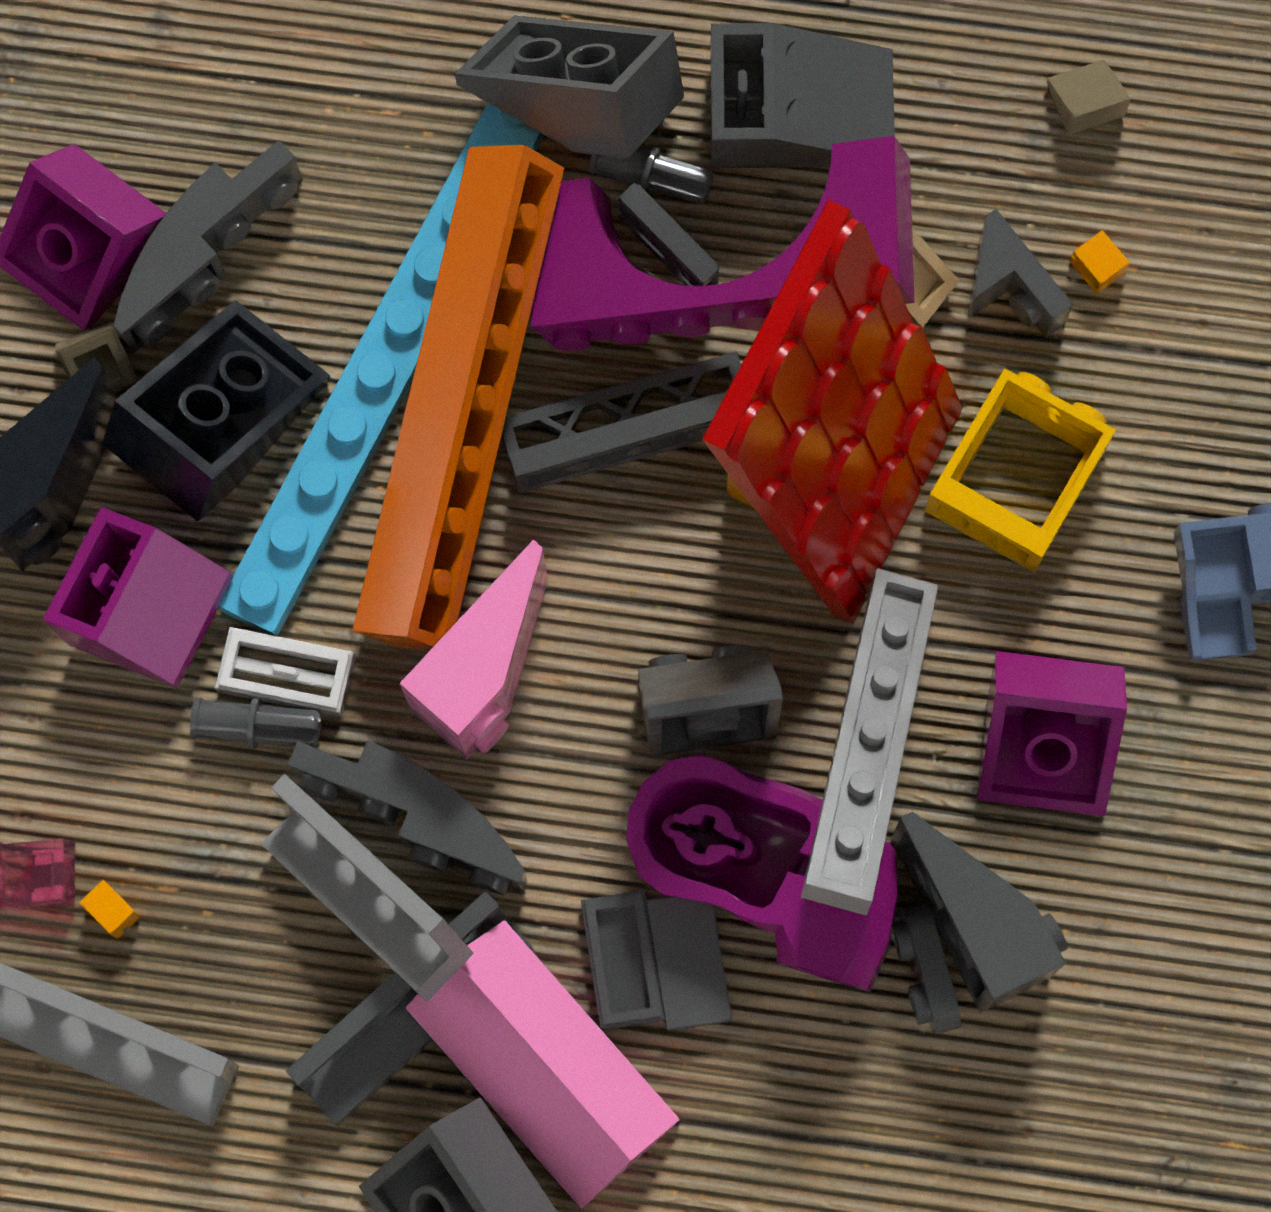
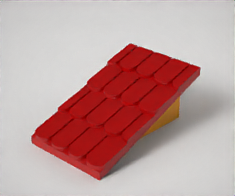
[702,199,963,624]

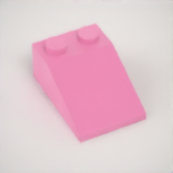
[400,540,548,760]

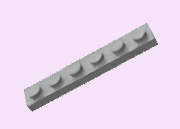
[801,568,938,916]

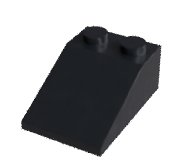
[102,300,330,522]
[0,357,120,572]

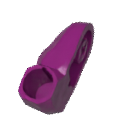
[626,754,898,992]

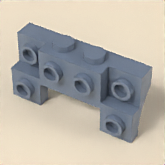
[1173,503,1271,662]

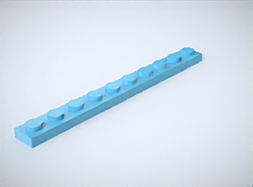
[218,103,544,636]

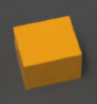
[1070,230,1130,294]
[79,880,141,939]

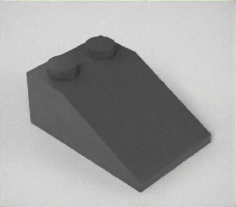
[454,15,684,160]
[638,644,783,757]
[891,812,1068,1013]

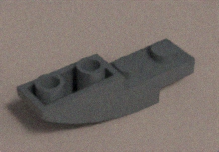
[113,140,302,354]
[287,740,528,896]

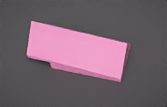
[406,920,680,1210]

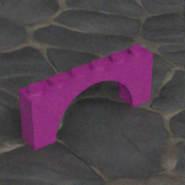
[531,135,915,351]

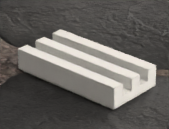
[215,627,356,717]

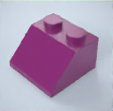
[0,144,166,331]
[977,651,1127,816]

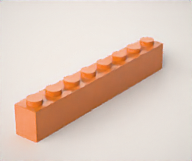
[352,145,564,651]

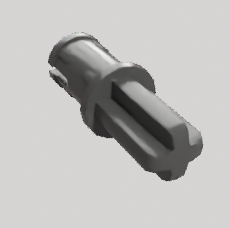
[589,147,713,204]
[190,698,321,750]

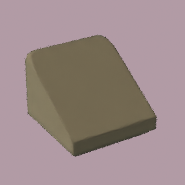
[1046,60,1130,135]
[55,320,139,392]

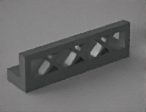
[502,351,741,493]
[285,891,533,1127]

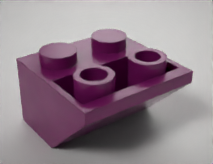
[42,507,234,689]

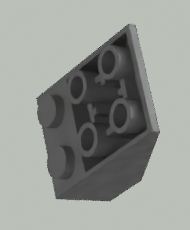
[710,23,895,168]

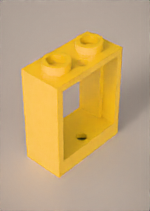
[925,368,1116,573]

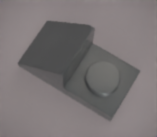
[968,209,1073,339]

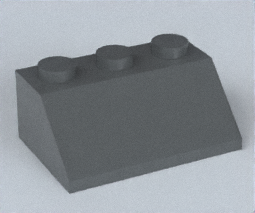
[359,1097,557,1212]

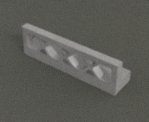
[261,774,474,1002]
[0,963,239,1127]

